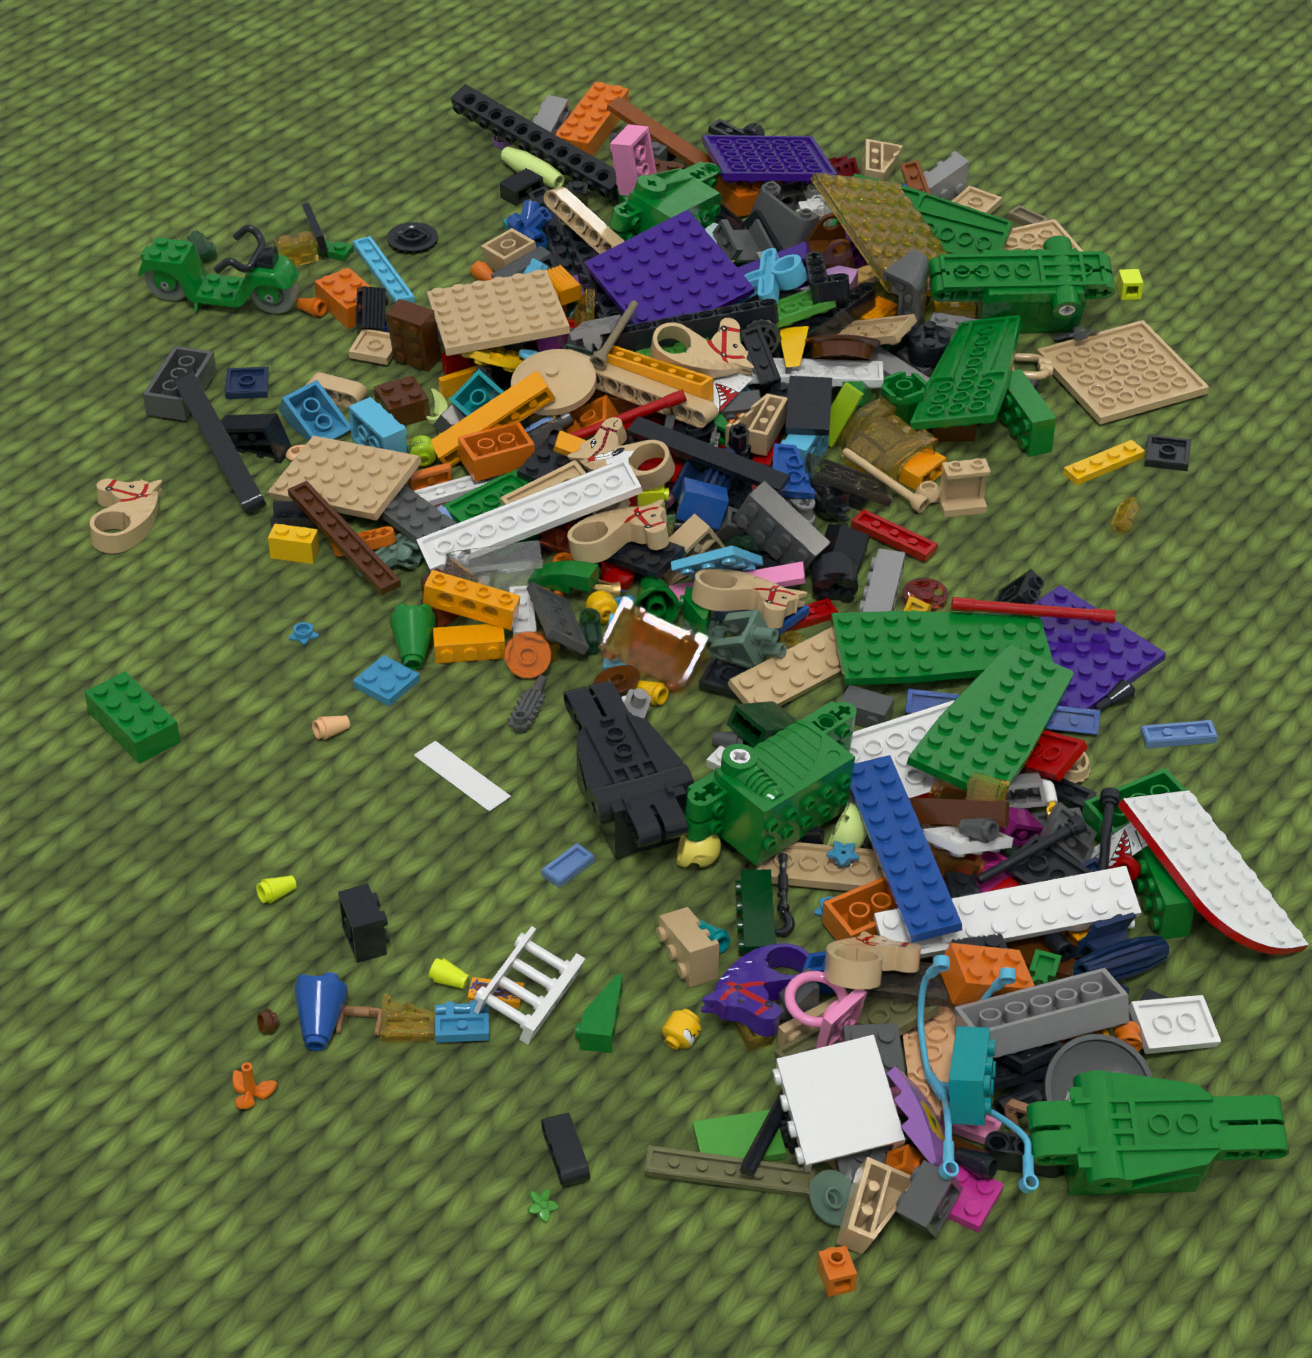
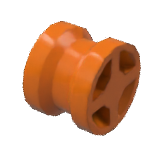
[1113,1021,1143,1052]

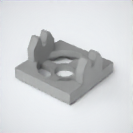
[570,315,621,352]

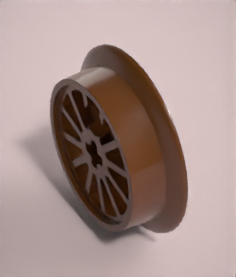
[805,334,881,361]

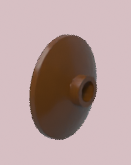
[594,665,640,694]

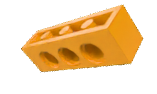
[423,570,520,630]

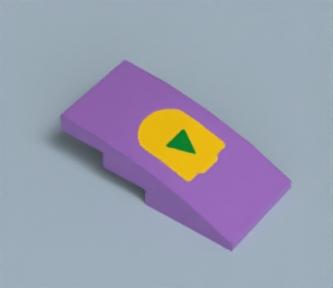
[887,1066,959,1181]

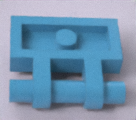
[435,1000,489,1043]

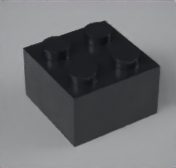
[338,884,390,963]

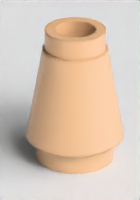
[312,715,350,740]

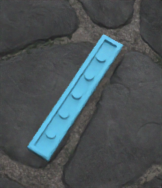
[352,236,415,304]

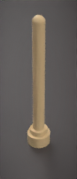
[842,448,929,513]

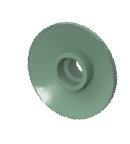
[809,1170,852,1226]

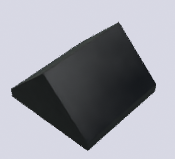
[816,524,870,575]

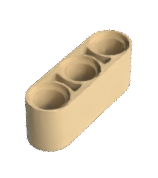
[305,372,367,409]

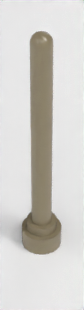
[590,300,638,370]

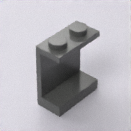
[712,219,774,263]

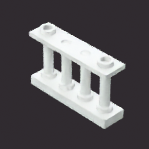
[474,926,585,1045]

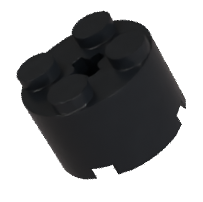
[907,321,951,369]
[811,552,858,603]

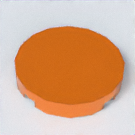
[504,631,552,678]

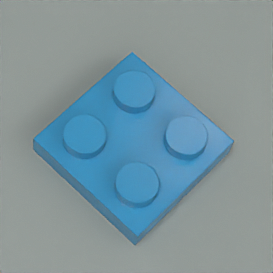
[353,655,420,707]

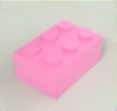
[610,124,657,196]

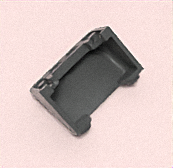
[744,181,820,250]
[883,249,929,349]

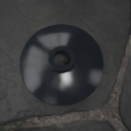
[673,421,715,440]

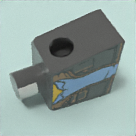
[522,412,574,451]

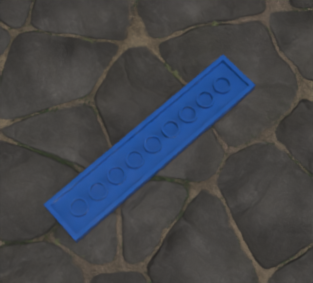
[850,755,962,943]

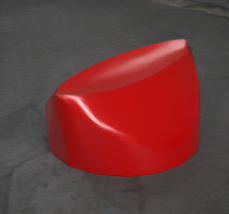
[601,561,636,591]

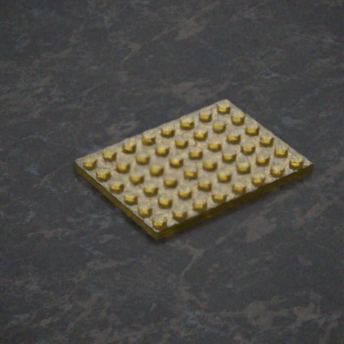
[810,173,949,296]

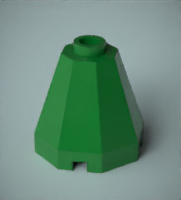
[881,371,927,426]

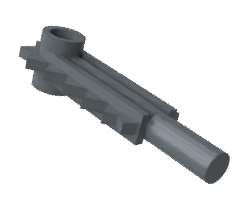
[508,675,547,734]

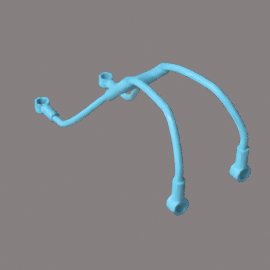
[917,955,1039,1193]

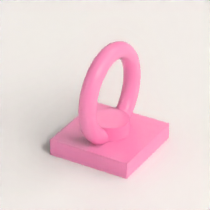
[784,971,867,1048]

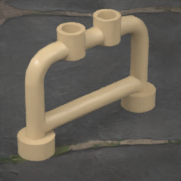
[1012,353,1053,380]

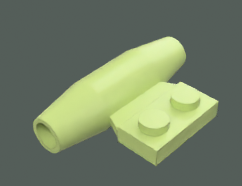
[501,147,565,189]

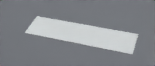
[414,741,511,811]

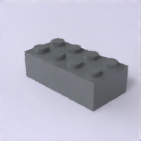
[143,346,216,421]
[732,481,831,573]

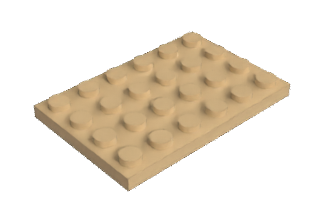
[267,436,422,520]

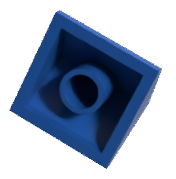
[675,477,729,530]

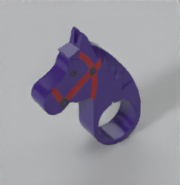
[701,943,810,1037]

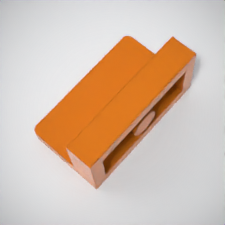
[405,463,452,491]

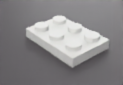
[923,825,1013,857]
[1129,995,1221,1054]

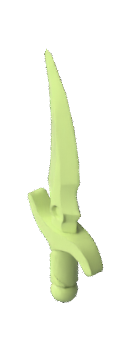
[426,388,448,434]

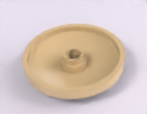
[511,349,597,416]

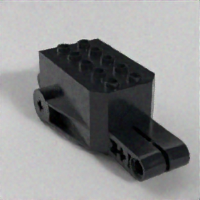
[563,680,694,858]

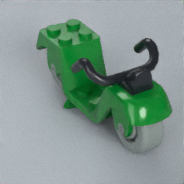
[138,225,299,314]

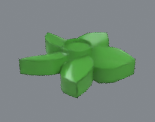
[527,1188,559,1223]

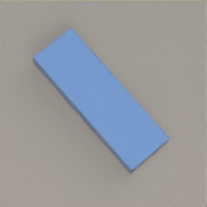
[1140,720,1218,748]

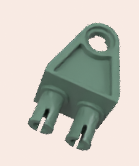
[709,610,787,669]

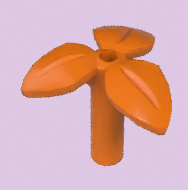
[232,1062,277,1109]

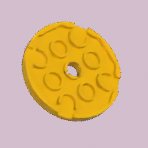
[461,346,530,372]

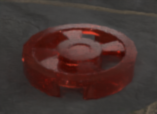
[902,578,948,612]

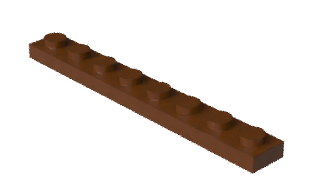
[288,481,401,596]

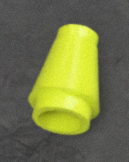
[256,875,297,904]
[428,958,470,989]

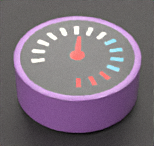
[493,135,511,149]

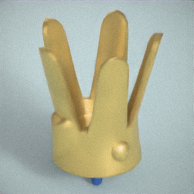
[592,579,626,598]

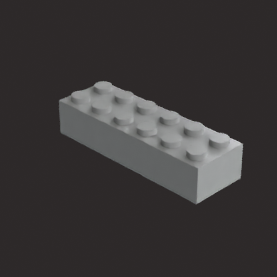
[954,968,1129,1058]

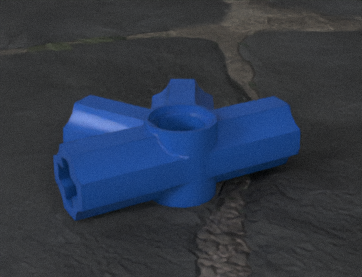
[506,200,552,248]

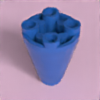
[294,972,348,1051]

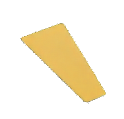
[779,326,809,367]

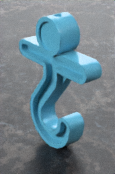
[733,248,808,305]

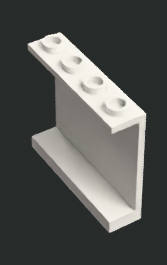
[772,1035,905,1172]

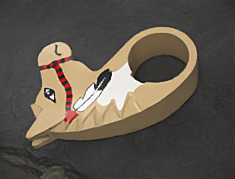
[567,417,675,490]

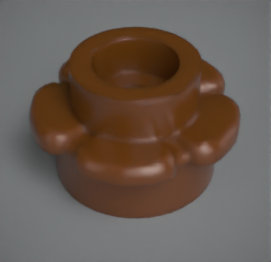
[257,1008,279,1035]

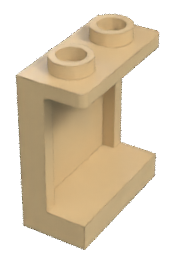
[939,458,990,518]

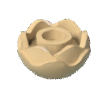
[915,481,940,505]

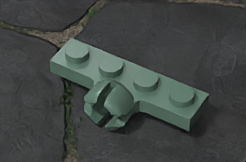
[356,532,423,577]

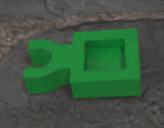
[316,240,354,262]
[1029,949,1061,986]

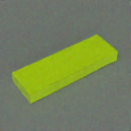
[829,382,864,448]

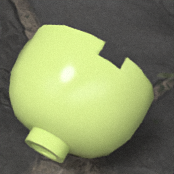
[827,802,867,849]

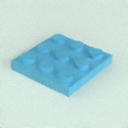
[671,546,763,579]

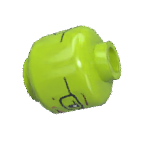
[407,435,437,467]

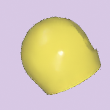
[676,834,721,868]

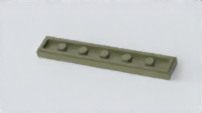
[644,1145,816,1198]

